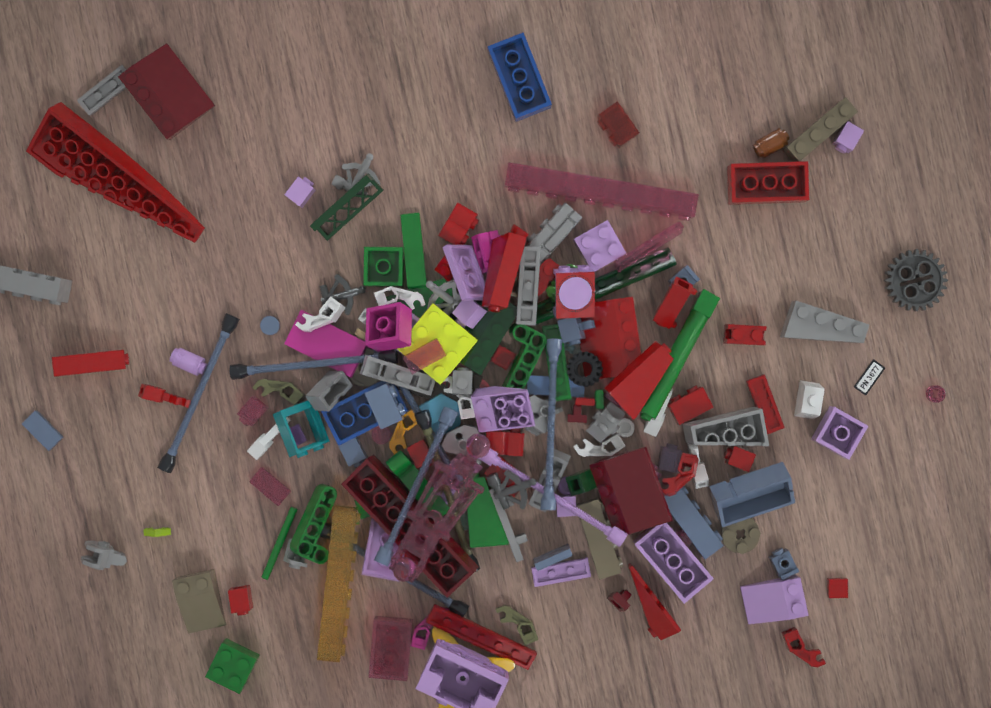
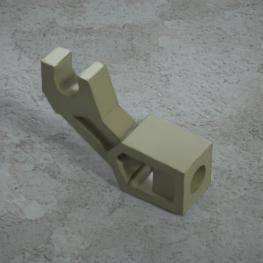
[252,378,305,405]
[496,605,538,645]

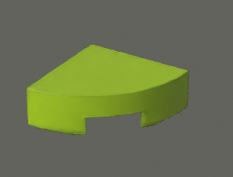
[143,527,171,537]

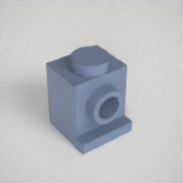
[668,265,700,287]
[769,548,800,580]

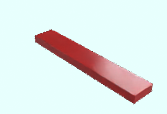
[425,604,537,670]

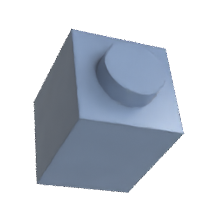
[338,437,368,468]

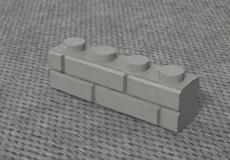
[519,203,583,271]

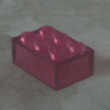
[369,616,413,681]

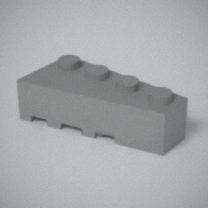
[0,265,73,306]
[780,301,869,343]
[683,407,769,446]

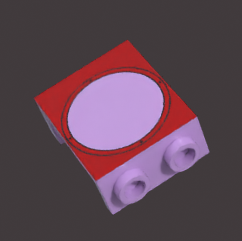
[553,265,595,319]

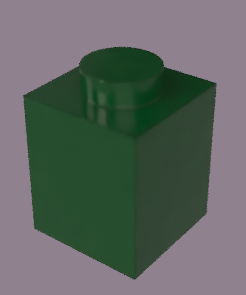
[565,469,597,496]

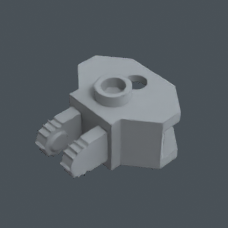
[525,395,563,436]
[586,401,625,443]
[442,424,482,470]
[80,540,127,570]

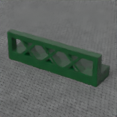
[310,173,384,241]

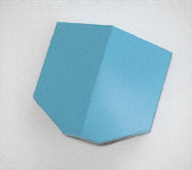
[419,393,461,434]

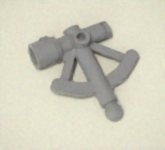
[332,153,380,200]
[426,280,462,315]

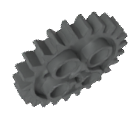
[884,249,948,312]

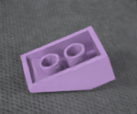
[740,574,809,624]

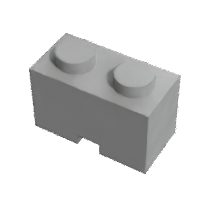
[305,370,353,412]

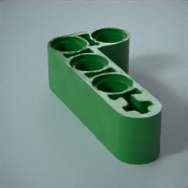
[501,323,546,389]
[385,450,451,522]
[290,484,337,564]

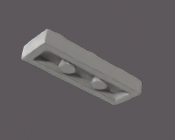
[77,65,127,116]

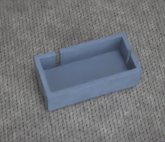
[709,462,795,527]

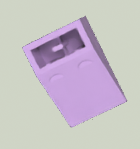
[471,386,535,433]

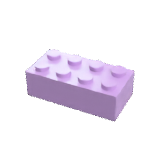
[632,523,714,604]

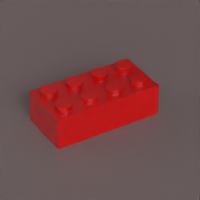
[727,161,810,205]

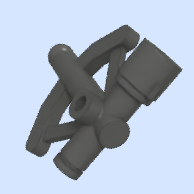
[319,274,366,317]
[486,470,537,510]

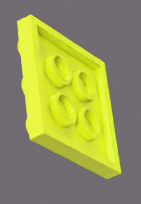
[397,303,478,385]

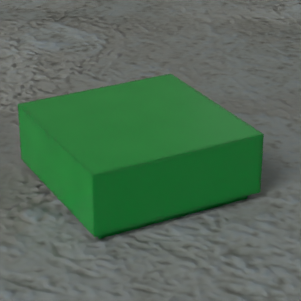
[594,389,604,409]

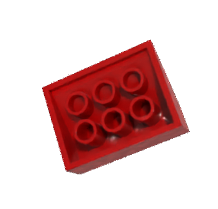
[580,296,641,379]

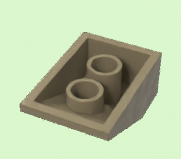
[172,569,226,633]

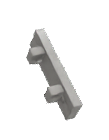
[516,246,541,325]
[359,355,435,396]
[489,488,528,562]

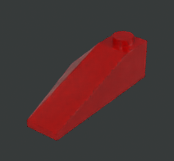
[628,563,681,640]

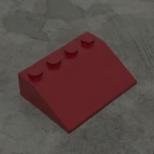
[118,43,215,140]
[589,447,673,535]

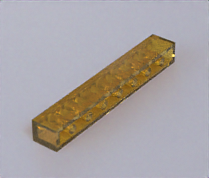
[317,505,361,662]

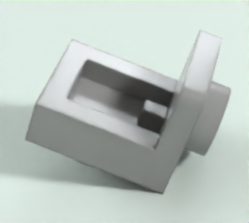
[452,367,473,395]
[283,538,308,569]

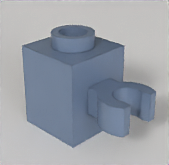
[557,318,596,346]

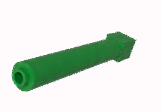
[640,289,720,422]

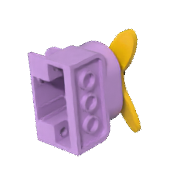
[416,626,515,708]

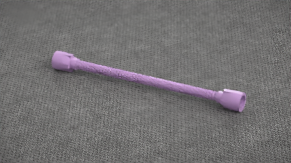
[478,445,628,547]

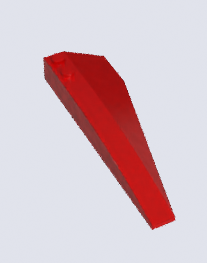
[26,102,205,243]

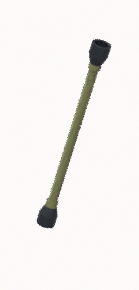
[414,410,480,572]

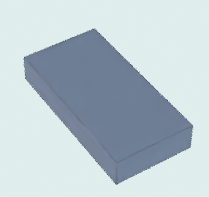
[22,410,64,451]

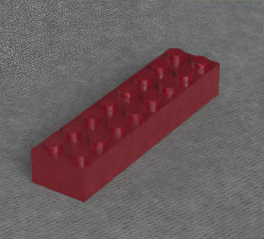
[341,454,479,598]

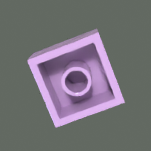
[573,220,627,272]
[811,406,868,460]

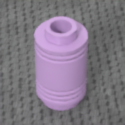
[170,348,207,376]

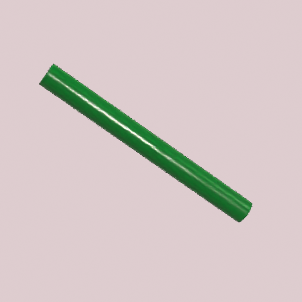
[261,506,298,580]

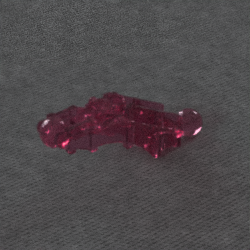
[389,434,490,583]

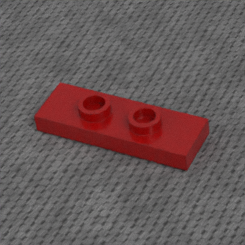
[746,374,785,435]

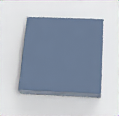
[533,544,573,571]

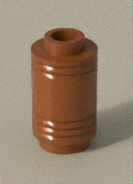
[753,128,790,158]

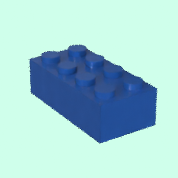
[487,32,552,122]
[321,381,409,446]

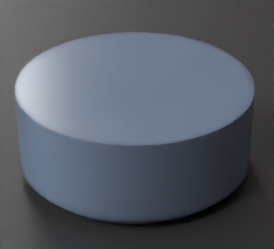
[260,316,280,335]

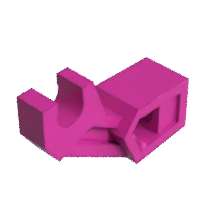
[411,606,449,650]

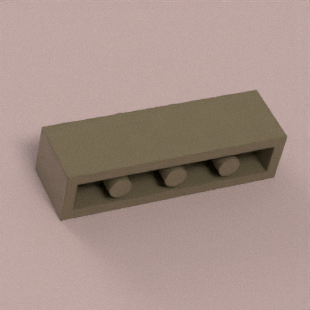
[783,97,858,162]
[576,498,623,580]

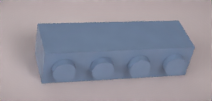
[664,486,724,559]

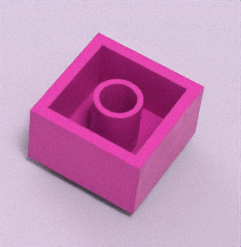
[365,302,412,352]

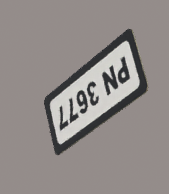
[854,360,885,395]

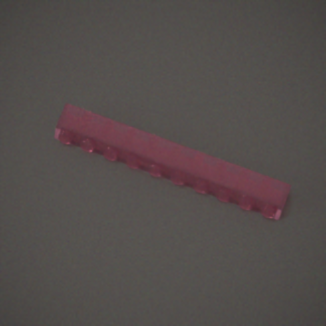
[505,162,699,221]

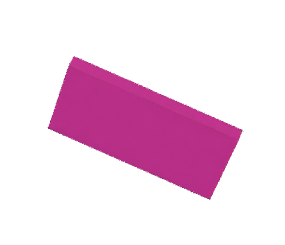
[284,310,367,378]

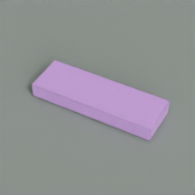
[531,557,591,587]

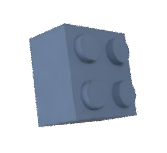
[364,383,406,429]

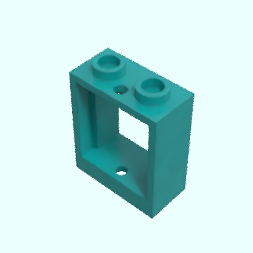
[273,401,330,458]

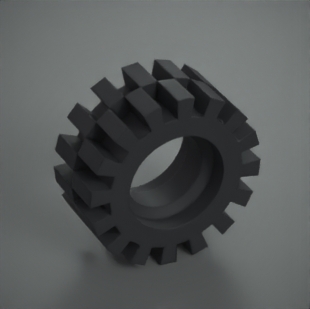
[566,352,603,387]

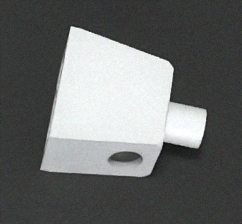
[794,380,824,419]

